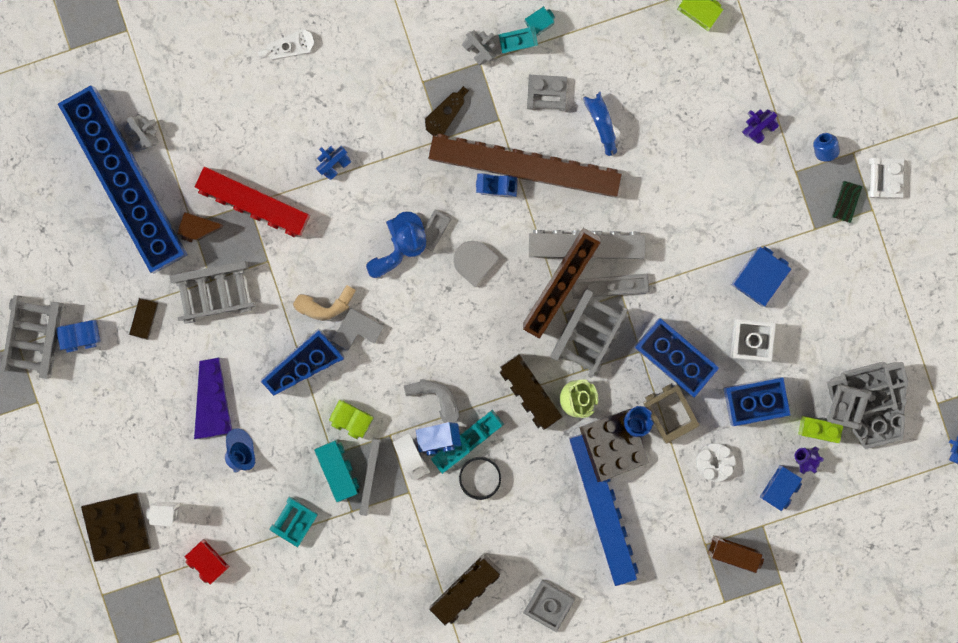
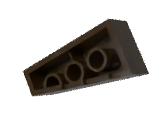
[429,553,500,626]

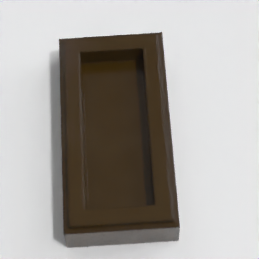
[129,298,159,340]

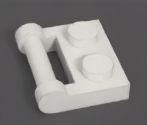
[868,158,904,198]

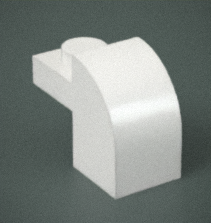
[393,433,430,481]

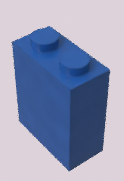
[731,246,791,307]

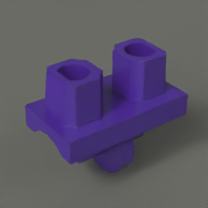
[742,109,779,144]

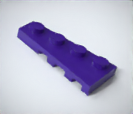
[194,357,232,439]

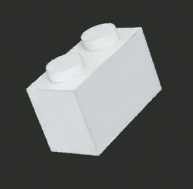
[146,501,180,526]

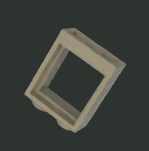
[643,383,700,444]

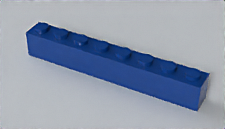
[569,434,639,586]

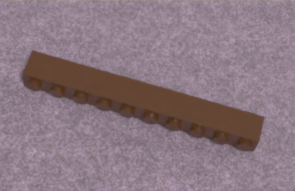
[428,134,622,198]

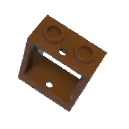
[708,535,764,573]

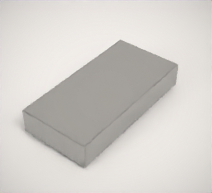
[424,209,452,252]

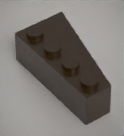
[499,354,562,430]

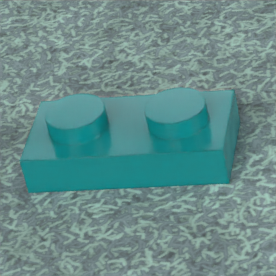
[498,26,538,53]

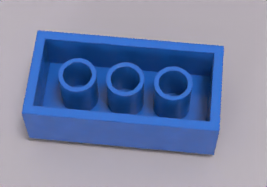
[634,318,719,398]

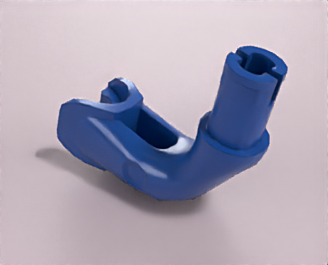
[583,91,617,156]
[366,218,404,278]

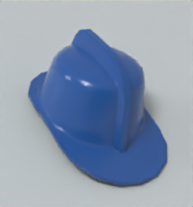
[393,212,426,257]
[225,428,256,473]

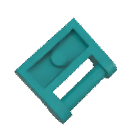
[269,496,318,548]

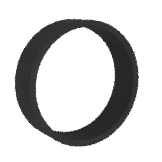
[459,457,501,500]

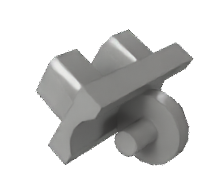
[462,30,497,65]
[124,115,159,151]

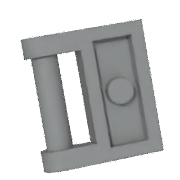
[527,75,567,111]
[827,384,872,429]

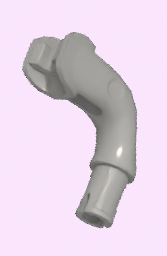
[404,379,459,423]

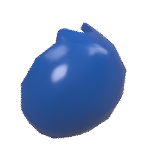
[624,406,654,437]

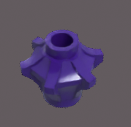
[794,446,824,474]

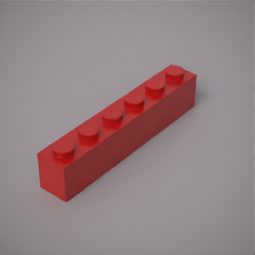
[194,167,311,238]

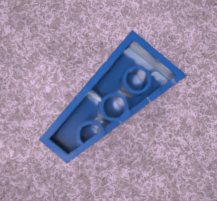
[261,328,344,396]

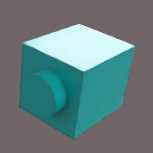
[524,6,555,36]

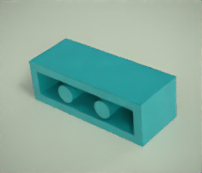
[314,439,360,503]

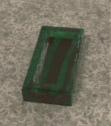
[831,181,862,223]

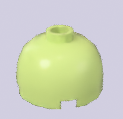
[560,379,598,418]

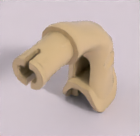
[293,285,356,321]

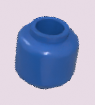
[813,133,840,162]

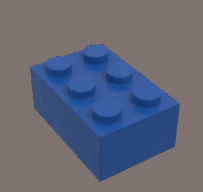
[723,377,791,426]

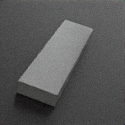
[572,273,649,299]
[359,438,381,516]

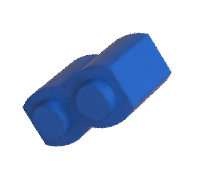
[56,320,101,353]

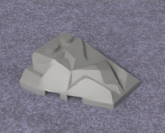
[827,362,908,449]

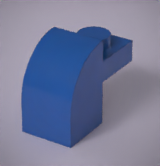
[476,173,518,197]

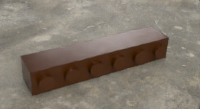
[523,227,601,339]

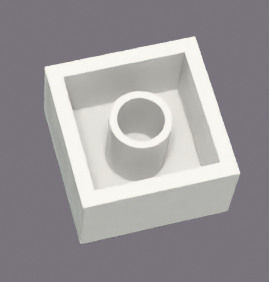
[730,319,776,362]

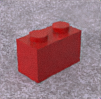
[184,539,230,585]

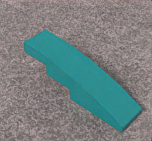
[430,409,504,474]

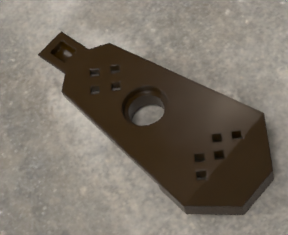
[425,86,469,136]

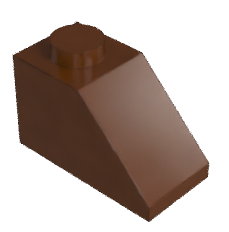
[177,212,224,243]

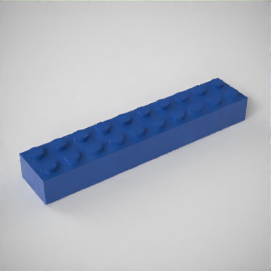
[58,85,188,274]

